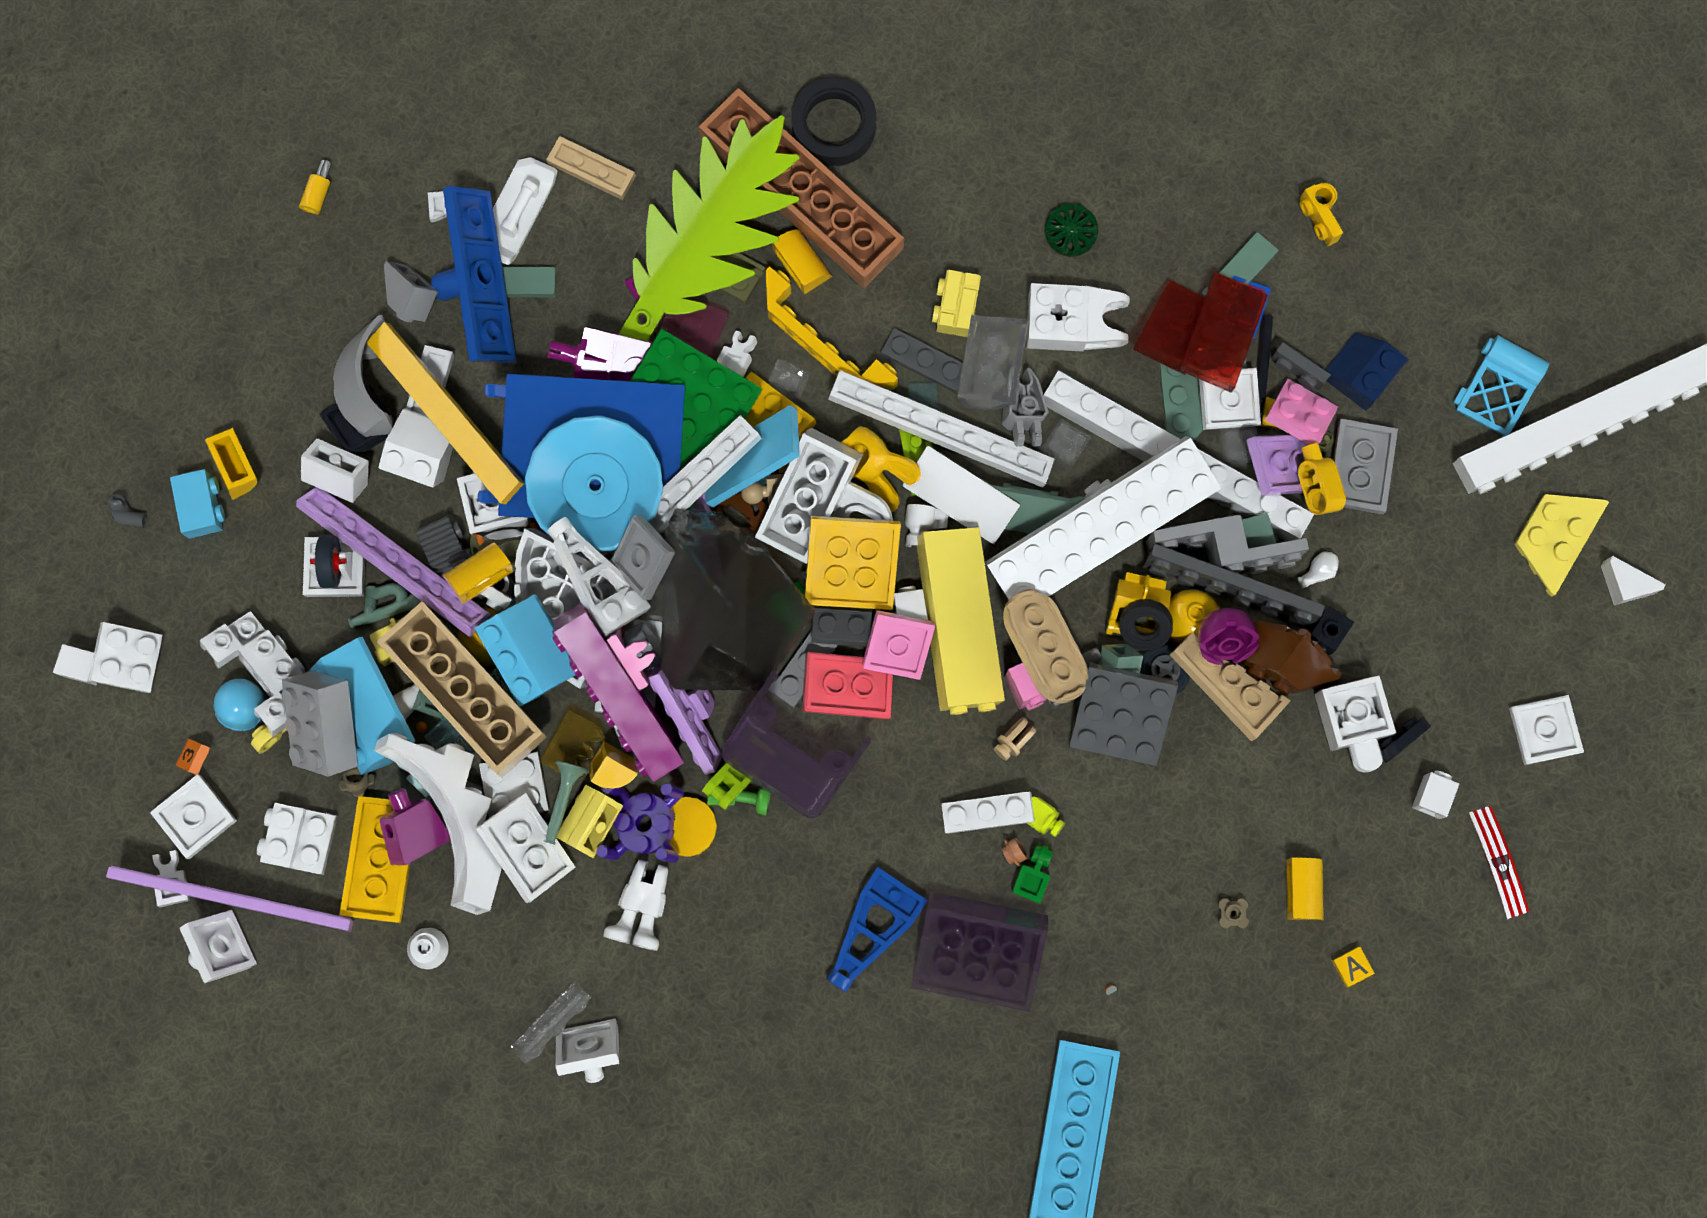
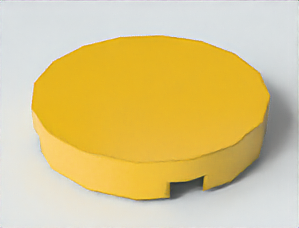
[670,797,717,857]

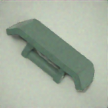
[981,479,1085,534]

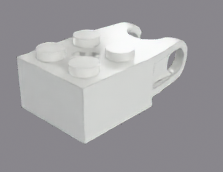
[1026,283,1130,351]

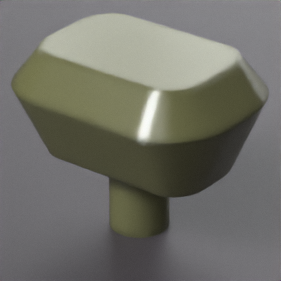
[1319,431,1335,453]

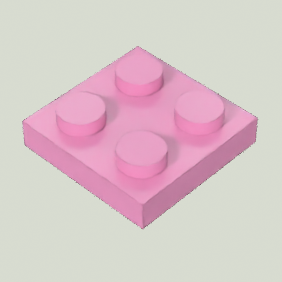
[1265,379,1338,445]
[862,610,935,680]

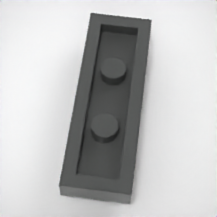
[881,328,970,394]

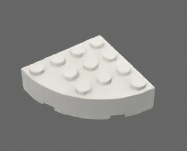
[514,528,616,689]

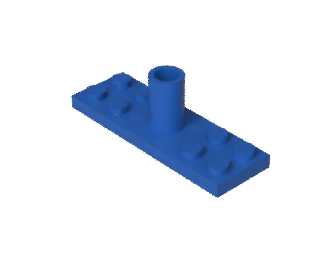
[431,186,517,363]

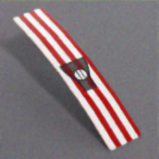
[1469,806,1530,919]

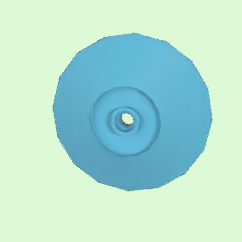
[525,415,663,552]

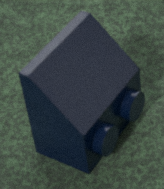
[1325,333,1408,411]

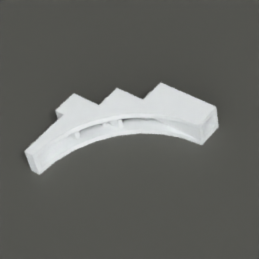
[374,733,502,915]

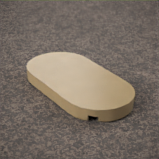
[1003,589,1088,703]

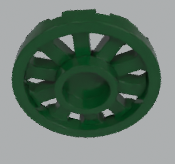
[1045,203,1098,257]

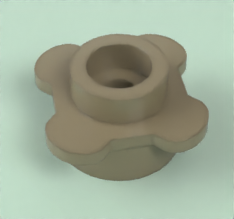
[339,767,375,797]
[1218,898,1249,929]

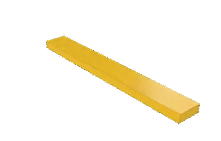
[366,322,525,505]

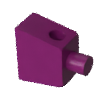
[380,788,451,865]

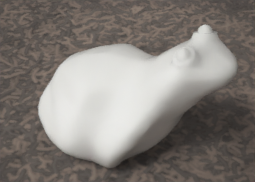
[1298,551,1339,588]

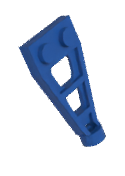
[826,867,928,992]

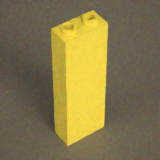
[917,527,1005,715]

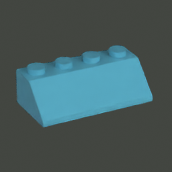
[309,637,415,775]

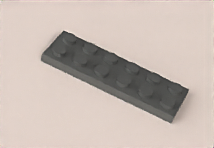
[1144,544,1325,628]

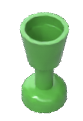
[707,776,771,816]

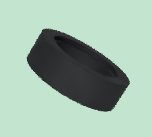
[791,77,876,166]

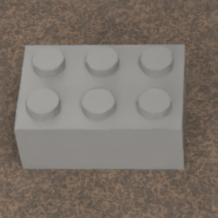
[282,671,358,777]

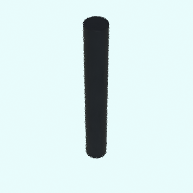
[1257,315,1274,400]

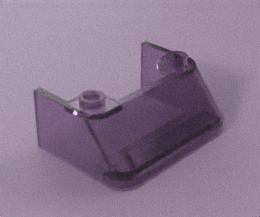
[722,671,873,818]

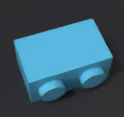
[170,469,226,539]

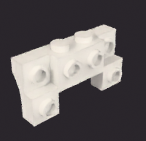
[200,611,305,737]

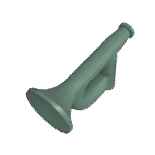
[348,583,432,629]
[543,760,590,845]

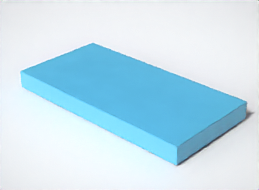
[705,405,800,507]

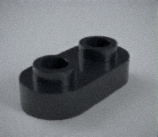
[1379,716,1431,763]

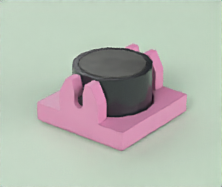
[606,622,665,691]

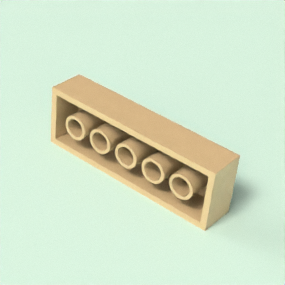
[376,601,547,778]

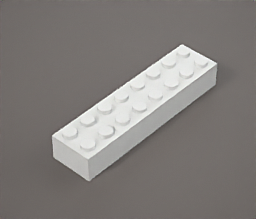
[986,436,1221,599]

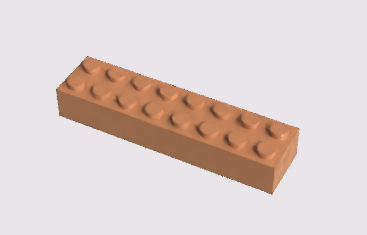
[699,88,904,289]

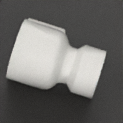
[905,504,948,547]

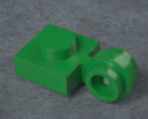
[1012,844,1054,904]

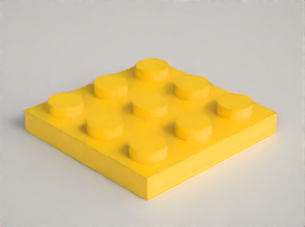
[804,516,901,610]

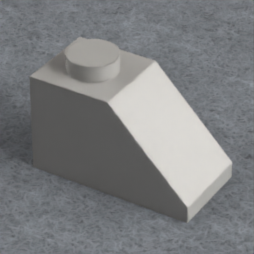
[384,261,438,323]

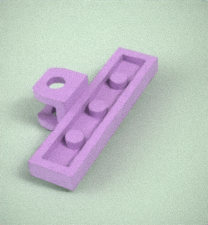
[648,659,722,775]

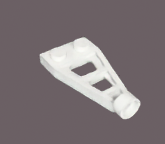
[547,517,651,637]

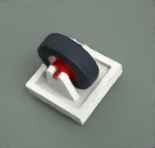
[303,535,365,597]

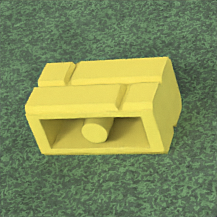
[932,270,981,338]
[556,785,623,858]

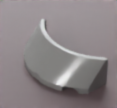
[333,315,394,437]

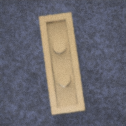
[546,136,636,200]

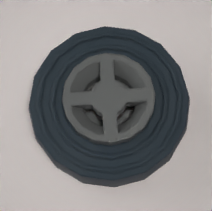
[1140,645,1190,695]

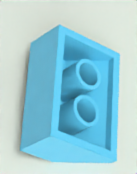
[474,594,576,707]

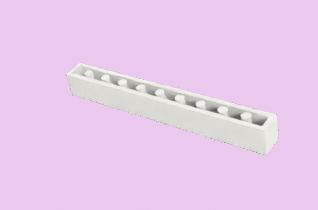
[1453,344,1707,494]
[1044,371,1314,542]

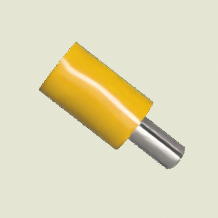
[299,160,331,215]

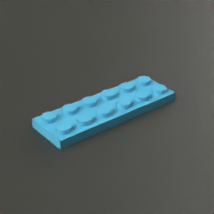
[1029,1040,1120,1218]

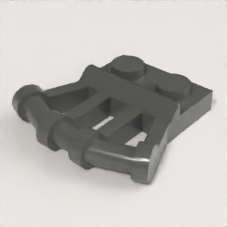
[801,571,872,647]

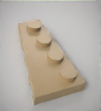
[1170,633,1291,741]

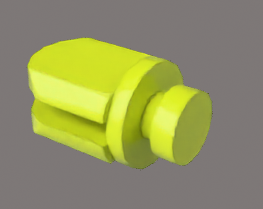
[1027,797,1065,837]

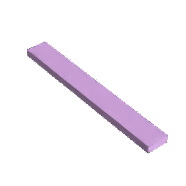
[296,487,491,637]
[106,866,354,932]

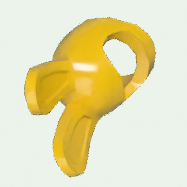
[840,426,921,513]

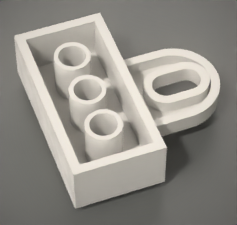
[755,428,893,564]

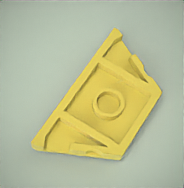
[1514,494,1609,597]

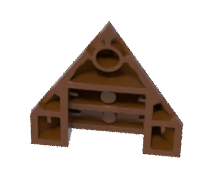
[1241,620,1342,695]

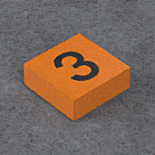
[176,739,210,775]

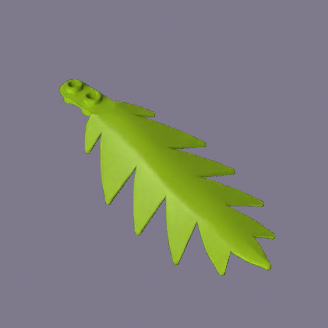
[619,115,800,341]

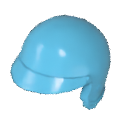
[213,679,268,731]

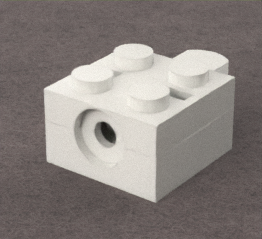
[457,470,531,536]
[1314,676,1396,773]

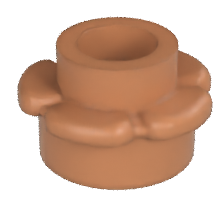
[1002,838,1028,866]

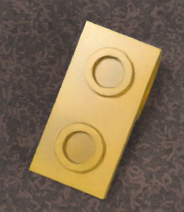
[1300,183,1343,246]

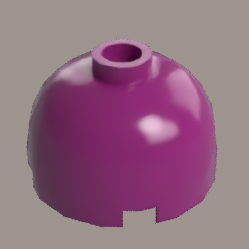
[1198,608,1259,665]

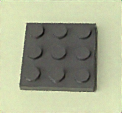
[1069,663,1178,766]

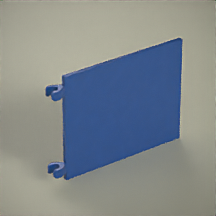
[477,374,685,527]

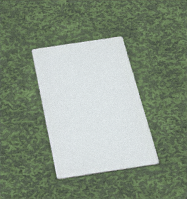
[902,446,1020,544]

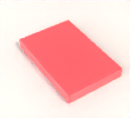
[802,652,893,719]

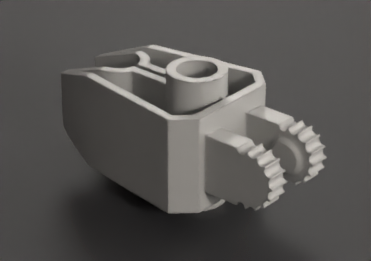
[1002,368,1049,447]

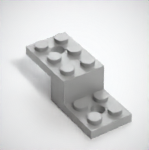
[1146,514,1309,574]

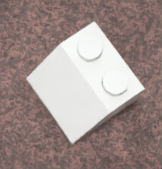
[378,408,453,487]

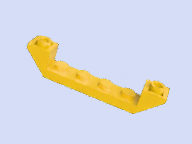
[766,266,898,390]

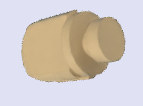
[994,717,1037,761]

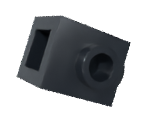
[1310,606,1354,655]

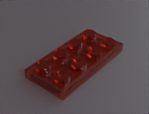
[1178,272,1268,393]

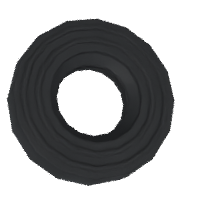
[1119,599,1173,650]

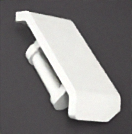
[493,157,558,265]

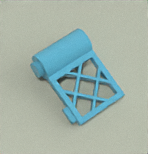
[1453,335,1550,437]

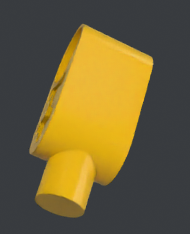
[1298,443,1346,515]

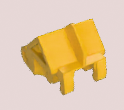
[1106,572,1171,635]

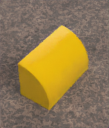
[772,229,832,295]
[205,428,257,500]
[442,542,513,604]
[588,741,638,788]
[1286,857,1324,920]

